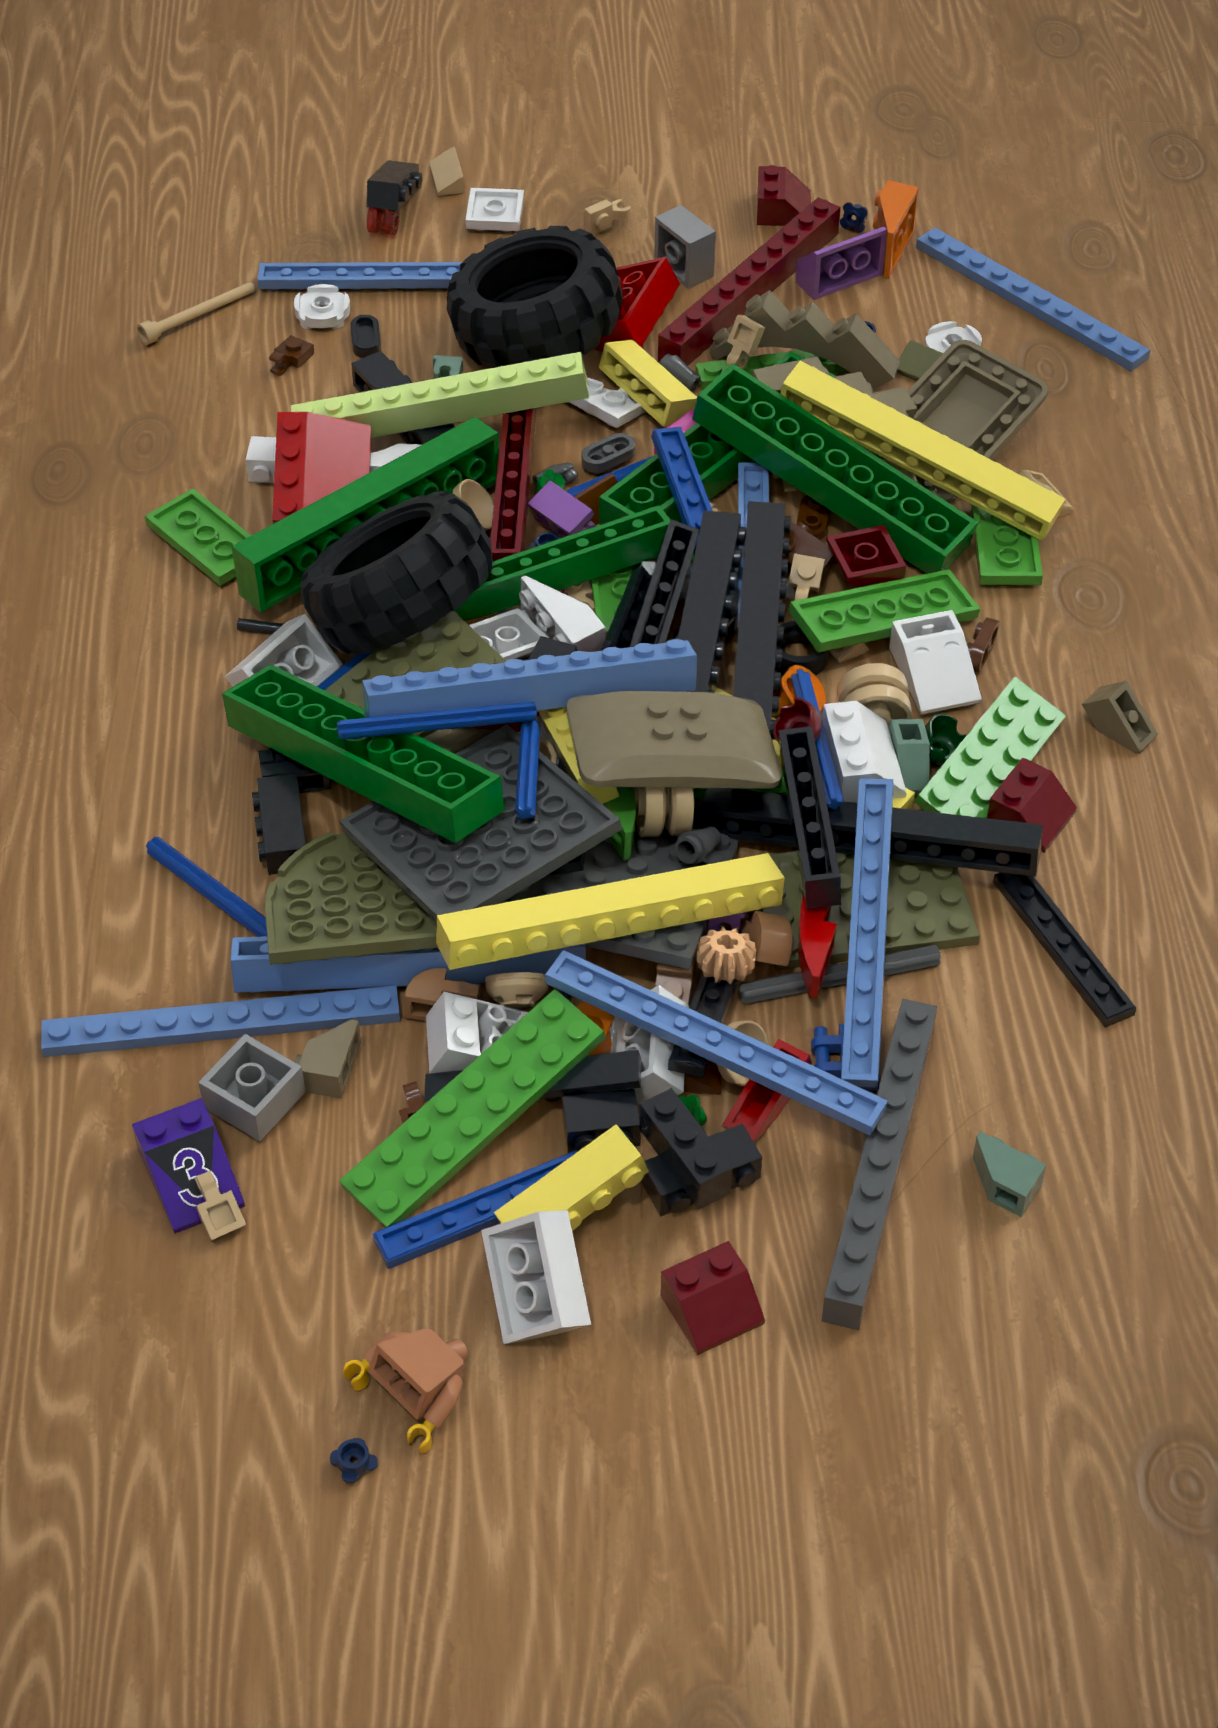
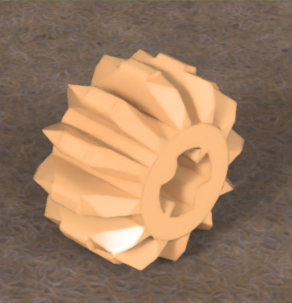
[696,926,756,985]

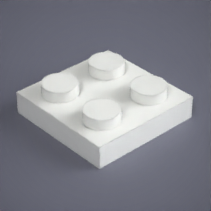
[465,188,524,232]

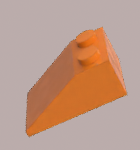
[873,180,919,279]

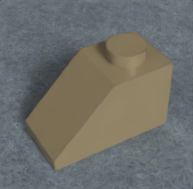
[1082,681,1158,753]
[294,1019,361,1099]

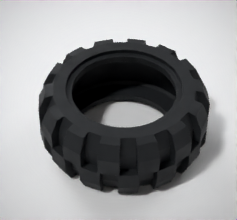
[446,226,623,369]
[300,491,493,655]

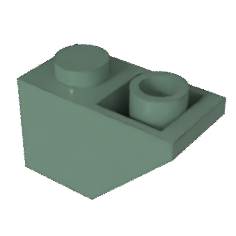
[888,719,930,795]
[973,1131,1046,1217]

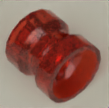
[367,207,400,235]

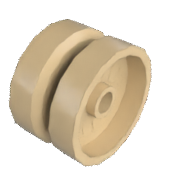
[837,663,912,728]
[634,787,694,837]

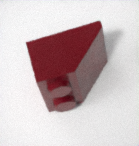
[757,165,811,226]
[826,525,906,588]
[987,758,1077,853]
[660,1241,765,1355]

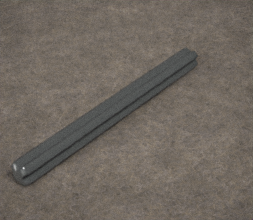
[738,945,941,1004]

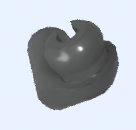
[532,462,578,487]

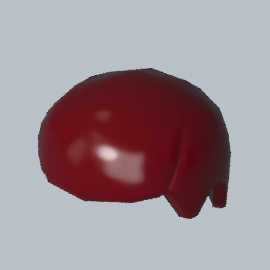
[773,697,822,744]

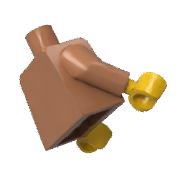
[343,1328,468,1454]

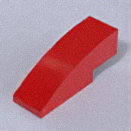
[797,895,837,999]
[722,1039,812,1144]

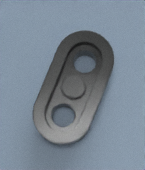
[581,433,635,473]

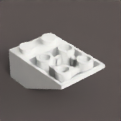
[519,576,606,653]
[889,610,982,715]
[426,992,528,1074]

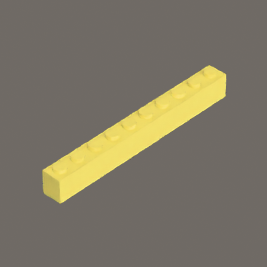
[780,361,1065,541]
[436,853,785,970]

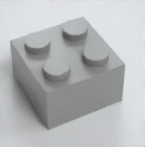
[654,205,716,289]
[198,1034,306,1142]

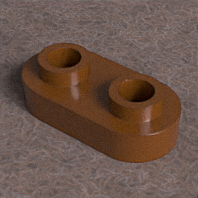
[797,495,830,540]
[967,617,1000,672]

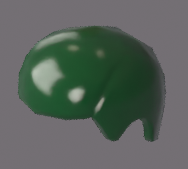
[925,714,967,766]

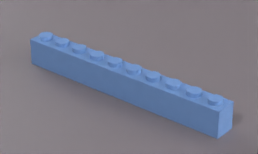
[362,639,697,718]
[230,936,586,993]

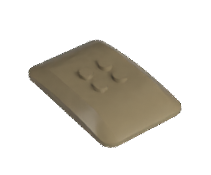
[863,340,1048,503]
[566,691,782,789]

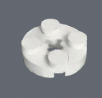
[294,284,350,329]
[925,321,982,353]

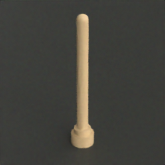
[136,282,256,346]

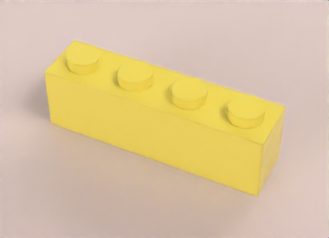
[599,340,697,427]
[538,707,619,804]
[494,1124,649,1231]

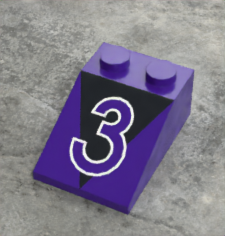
[132,1098,245,1234]

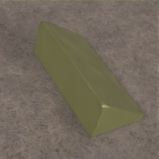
[896,340,943,381]

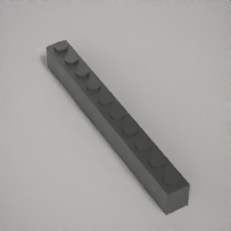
[822,999,937,1330]

